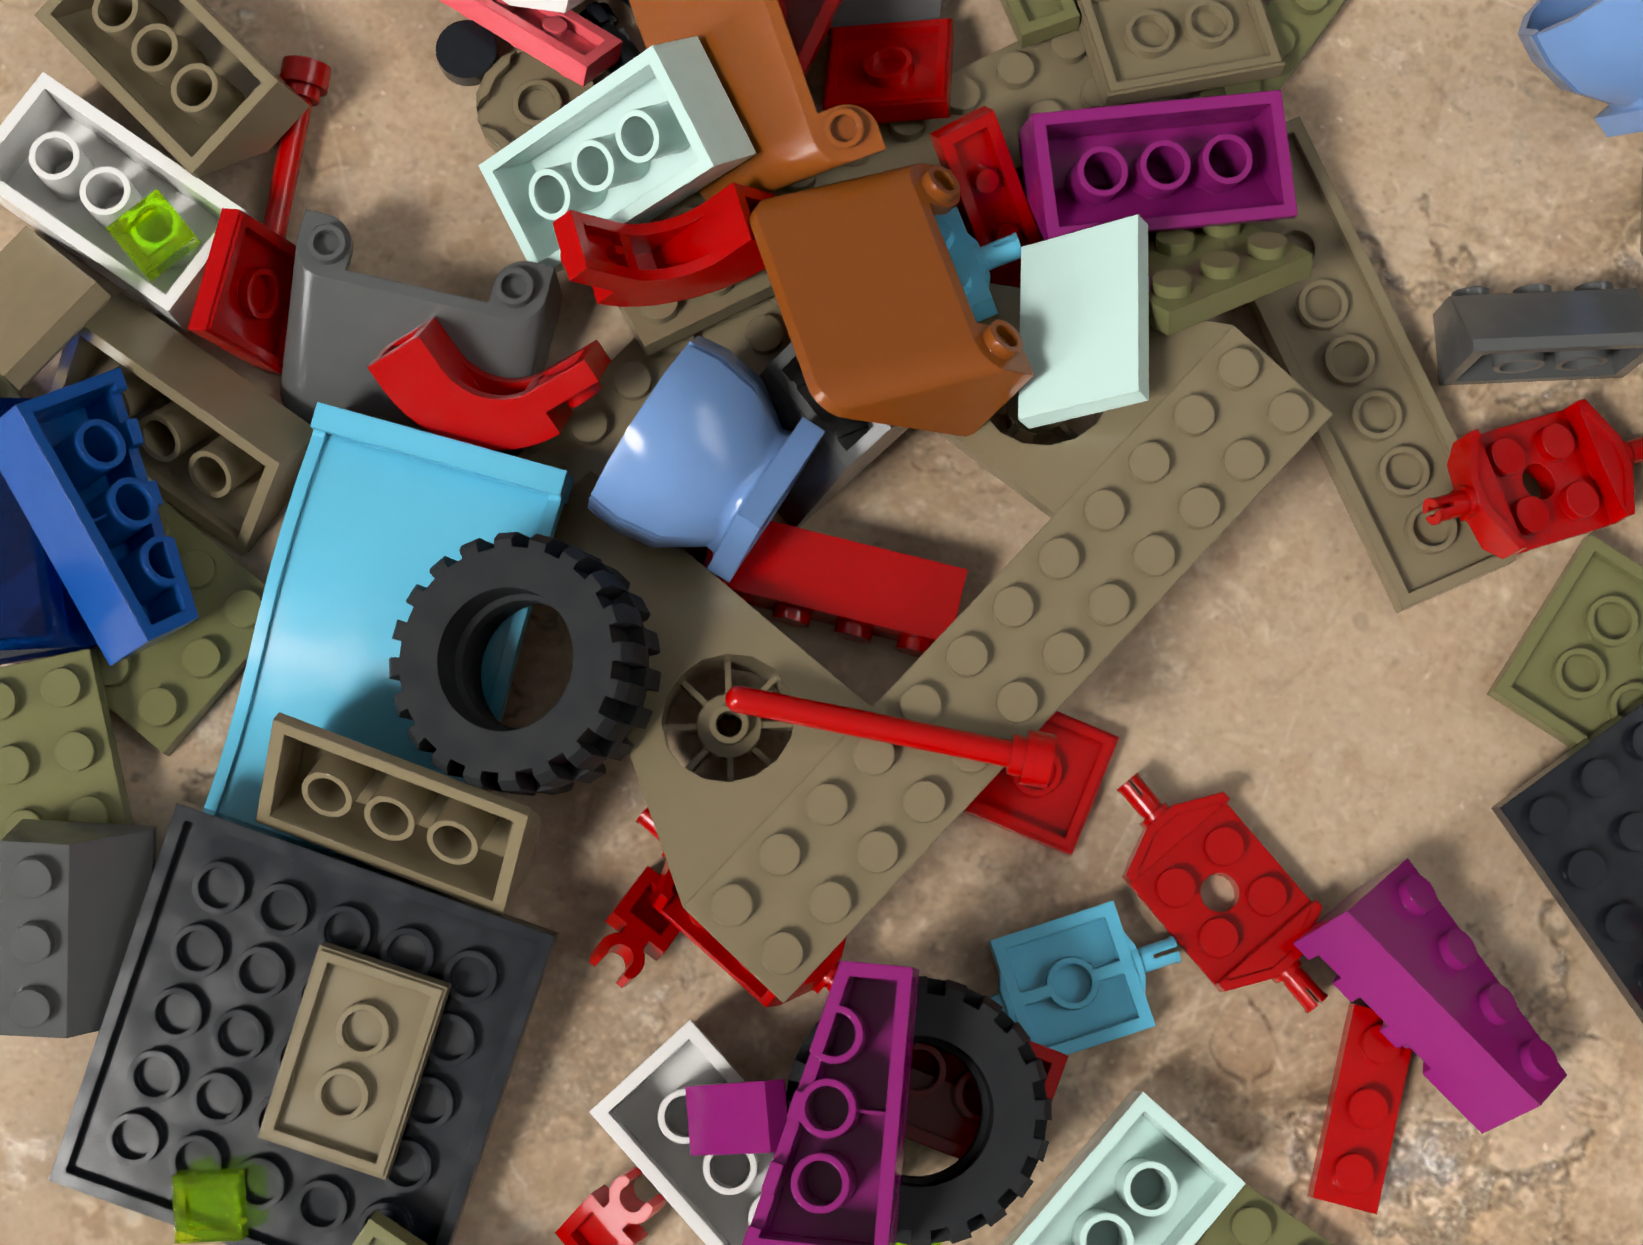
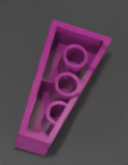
[1293,858,1567,1134]
[742,961,920,1245]

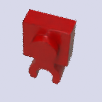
[589,866,680,988]
[555,1166,666,1245]

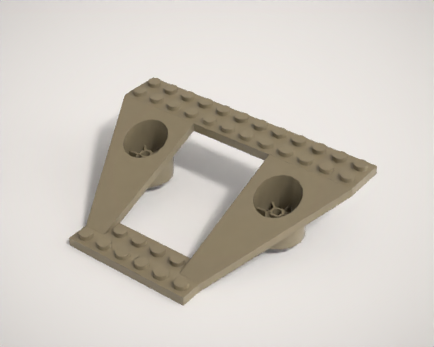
[517,283,1333,1004]

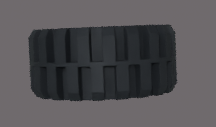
[389,532,661,796]
[786,976,1052,1245]

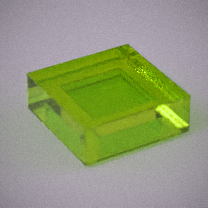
[106,189,201,282]
[171,1168,248,1244]

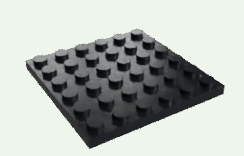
[49,801,559,1245]

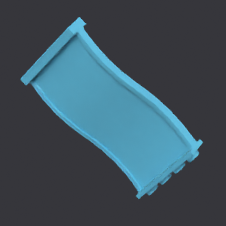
[204,402,574,875]

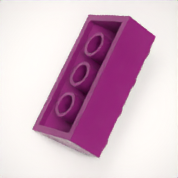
[1017,90,1298,240]

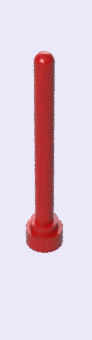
[263,55,332,239]
[725,685,1057,789]

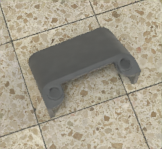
[280,209,563,457]

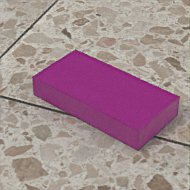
[685,1079,788,1156]

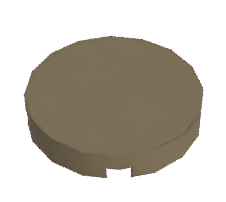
[476,50,594,153]

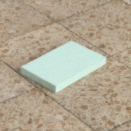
[1018,214,1149,429]

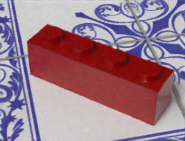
[703,521,968,657]

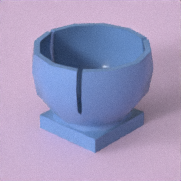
[1518,0,1643,137]
[588,335,825,583]

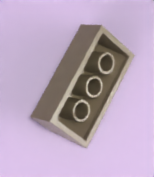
[34,0,310,178]
[50,292,313,555]
[256,712,542,916]

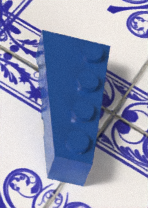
[0,367,199,666]

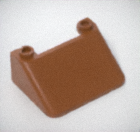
[629,0,886,200]
[750,163,1034,437]

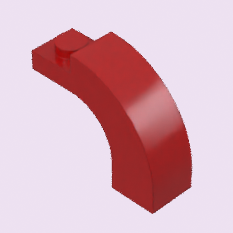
[553,182,775,307]
[367,316,611,450]

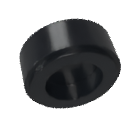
[436,20,499,86]

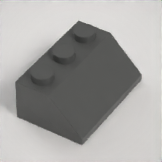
[1433,281,1643,386]
[0,819,156,1038]

